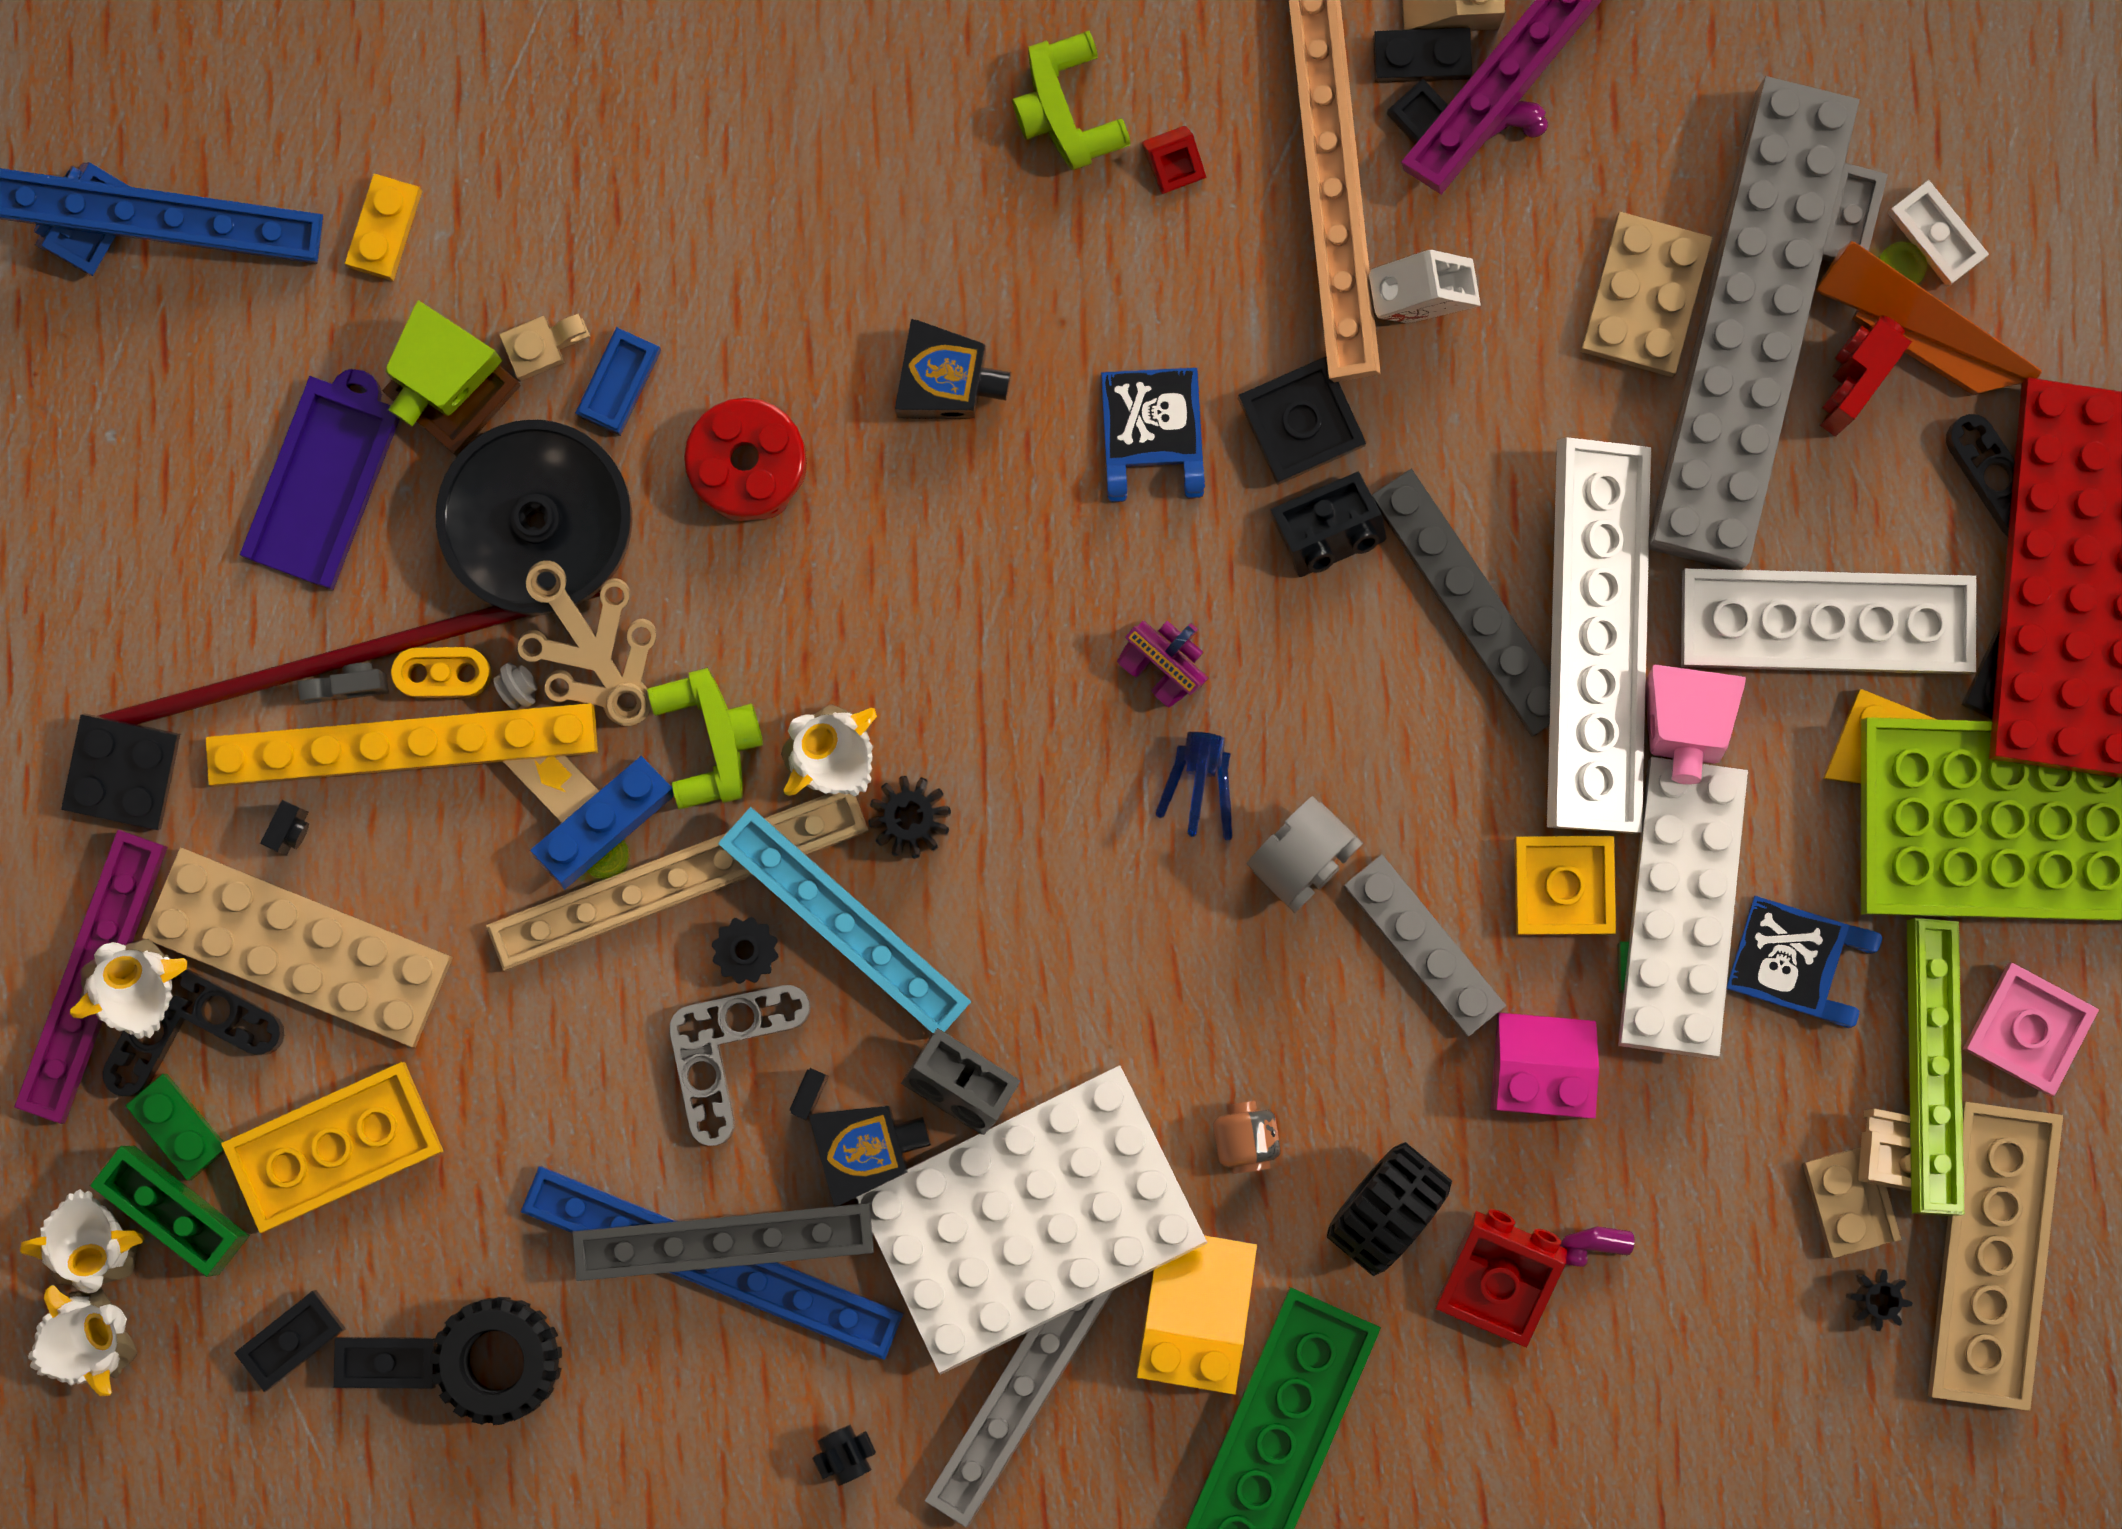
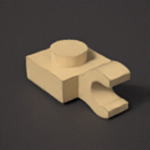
[500,314,591,381]

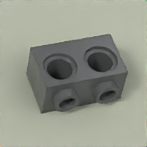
[900,1028,1021,1135]

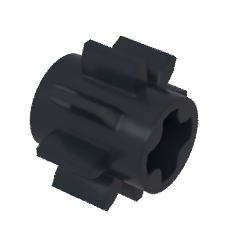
[1846,1269,1912,1331]
[812,1424,876,1486]

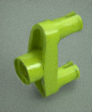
[1012,30,1131,170]
[647,667,763,810]

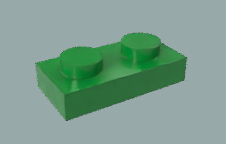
[125,1074,225,1181]

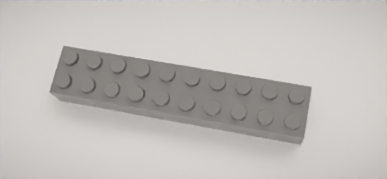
[1649,76,1860,570]

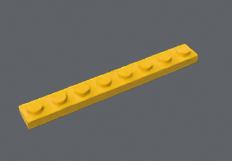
[206,703,598,787]

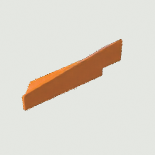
[1815,241,2042,395]

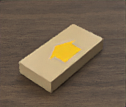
[503,756,599,823]

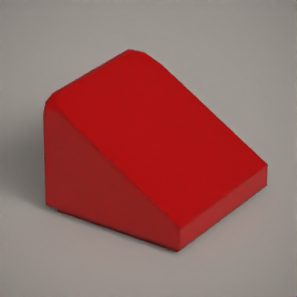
[1142,126,1207,194]

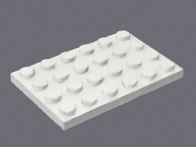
[856,1065,1207,1375]

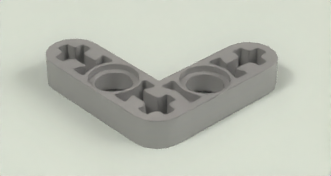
[670,985,811,1146]

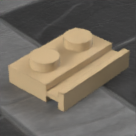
[1858,1109,1911,1191]
[1802,1147,1901,1258]

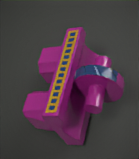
[1117,620,1209,708]

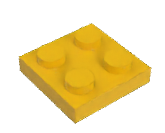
[1514,836,1616,935]

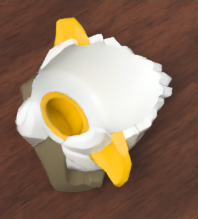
[781,704,877,796]
[70,939,187,1039]
[20,1189,145,1293]
[28,1286,138,1396]

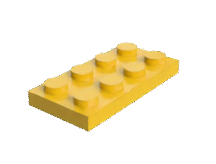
[221,1062,444,1233]

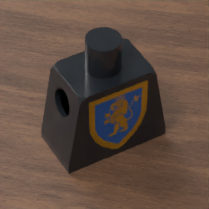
[895,319,1011,419]
[809,1106,931,1206]

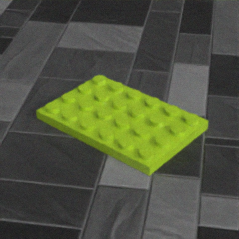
[1861,717,2122,921]

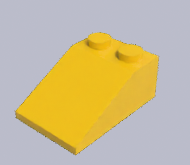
[1136,1235,1257,1395]

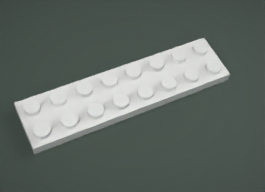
[1547,437,1651,834]

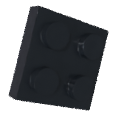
[1238,356,1366,485]
[61,713,181,830]

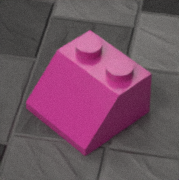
[1490,1013,1599,1119]

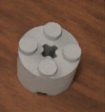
[1247,796,1363,913]

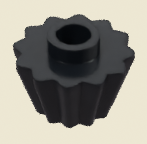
[712,917,779,984]

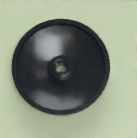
[436,420,632,615]

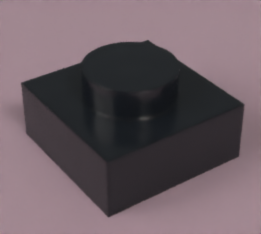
[260,800,309,855]

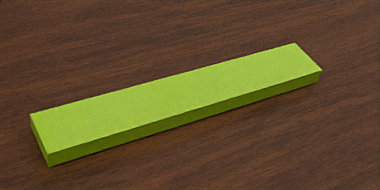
[1907,918,1965,1216]

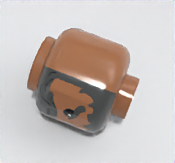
[1213,1101,1280,1174]

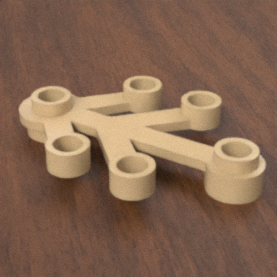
[517,561,656,726]

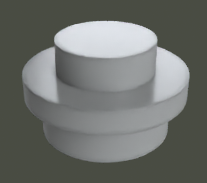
[493,662,538,710]

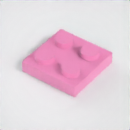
[1963,963,2099,1096]

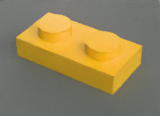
[345,174,423,281]

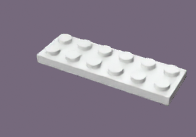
[1681,568,1976,674]
[1618,757,1748,1059]

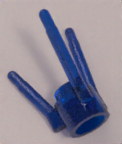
[1156,732,1233,840]

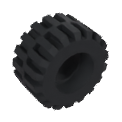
[1326,1142,1452,1276]
[430,1297,562,1425]

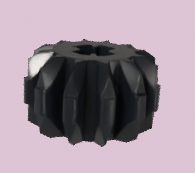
[868,776,951,859]

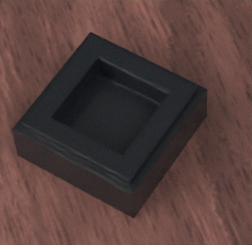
[1387,79,1448,145]
[790,1068,829,1121]

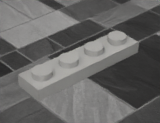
[1343,854,1506,1037]

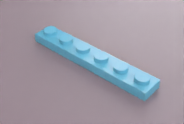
[718,807,971,1033]

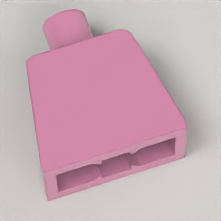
[1645,665,1746,784]

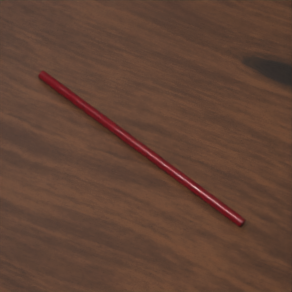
[98,590,601,725]

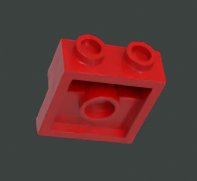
[1820,315,1912,437]
[1435,1209,1567,1348]

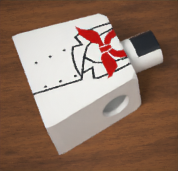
[1369,250,1481,323]

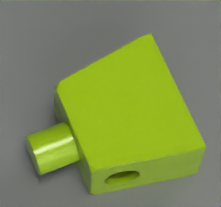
[385,300,502,427]

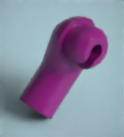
[1486,101,1548,141]
[1560,1226,1635,1267]

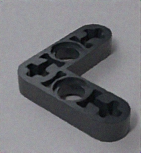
[1946,414,2015,537]
[102,969,285,1097]

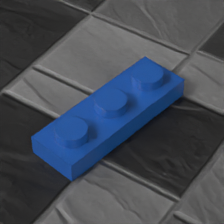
[530,756,674,890]

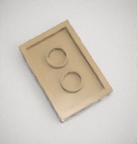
[1580,212,1712,377]

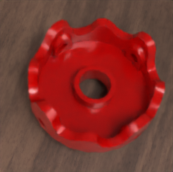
[684,397,807,521]

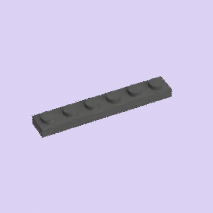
[1372,468,1551,737]
[572,1203,874,1281]

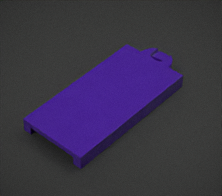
[240,369,400,590]

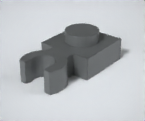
[297,663,389,704]

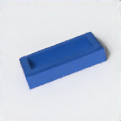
[575,327,661,436]

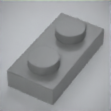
[1822,163,1888,262]

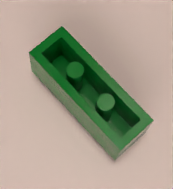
[90,1146,250,1277]

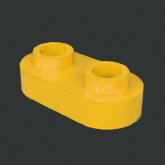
[391,647,491,698]

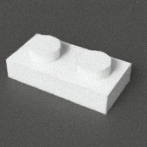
[1888,180,1989,287]

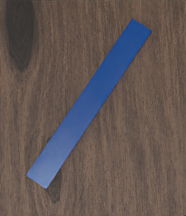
[0,168,323,264]
[521,1166,904,1360]

